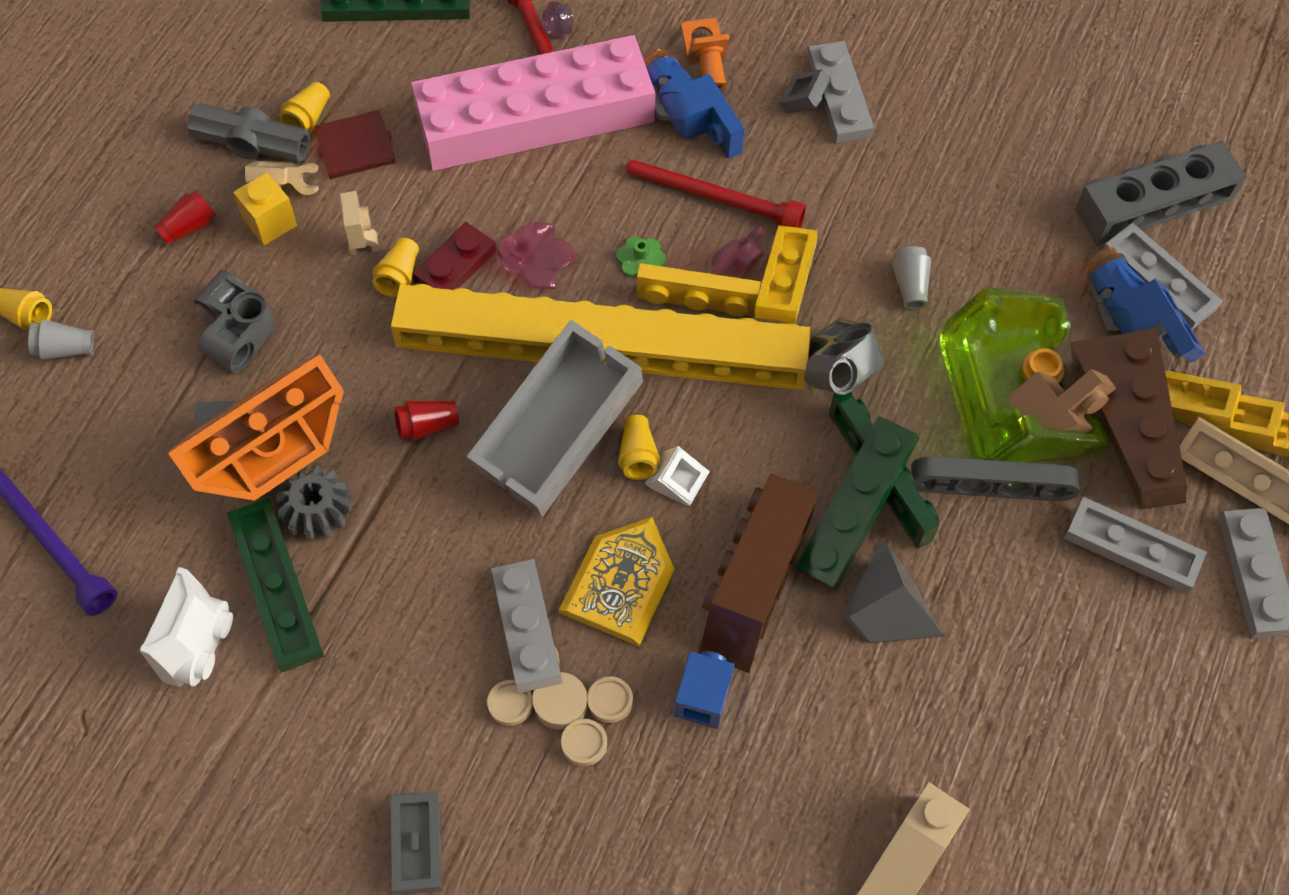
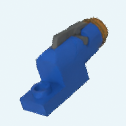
[643,49,745,158]
[1086,247,1206,363]

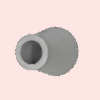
[891,246,932,309]
[28,319,94,360]

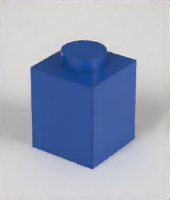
[674,651,735,729]

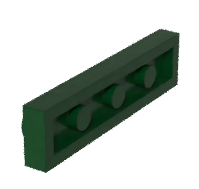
[321,0,470,22]
[829,392,939,549]
[795,416,920,591]
[227,498,325,673]

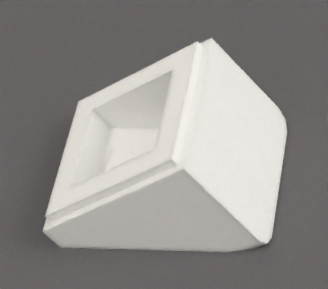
[645,446,710,506]

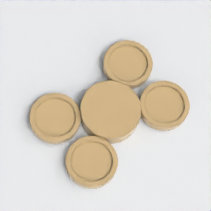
[487,647,633,766]

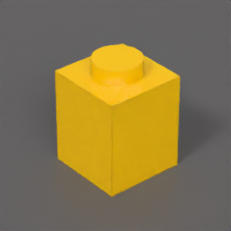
[233,172,297,246]

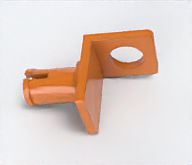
[681,18,730,90]

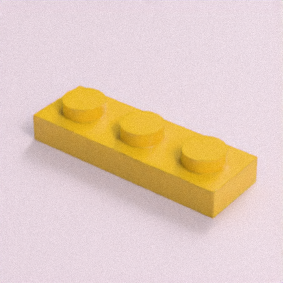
[755,225,818,324]
[637,263,761,317]

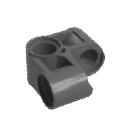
[193,270,276,373]
[804,318,885,395]

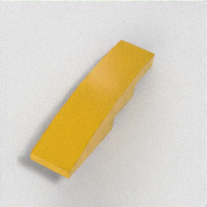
[1165,370,1289,457]

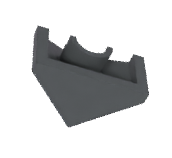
[842,544,944,642]

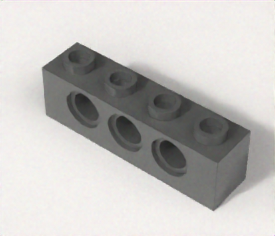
[1075,141,1247,245]

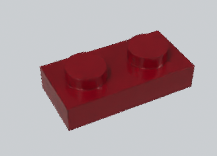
[413,221,497,290]

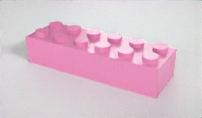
[411,35,655,171]

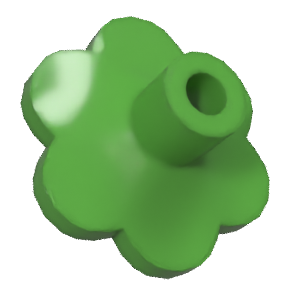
[616,236,666,278]

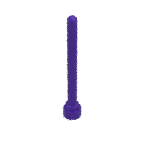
[0,468,117,616]

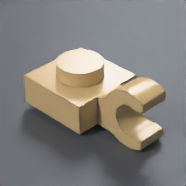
[245,160,318,195]
[340,191,379,256]

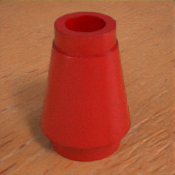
[154,190,217,245]
[394,400,459,442]

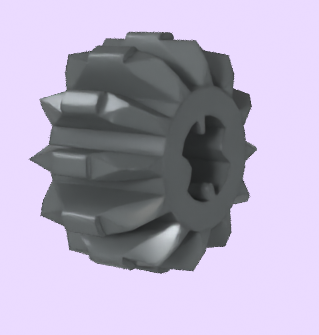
[276,465,352,542]

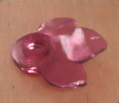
[498,222,578,289]
[710,227,766,276]

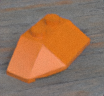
[167,354,344,501]

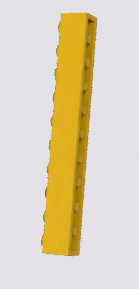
[391,284,810,390]

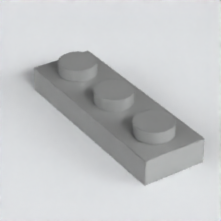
[807,41,874,144]
[1102,223,1223,330]
[1064,497,1207,594]
[1218,508,1289,639]
[491,559,563,693]

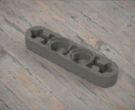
[911,456,1079,501]

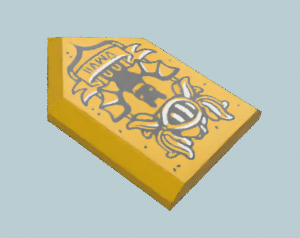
[558,517,675,647]

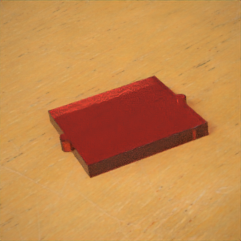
[314,110,396,179]

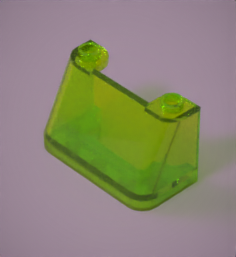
[940,286,1108,463]

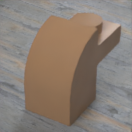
[1006,369,1117,438]

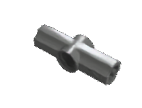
[187,103,310,163]

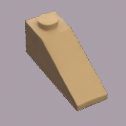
[857,782,970,895]

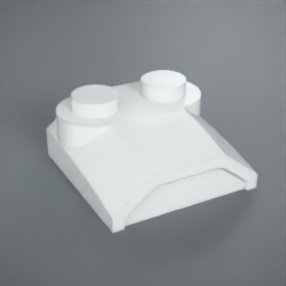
[140,567,233,687]

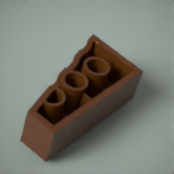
[699,473,820,673]

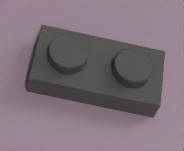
[390,791,442,895]

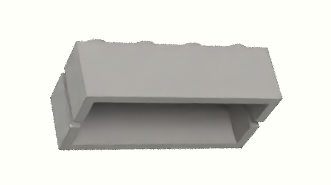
[467,320,643,517]

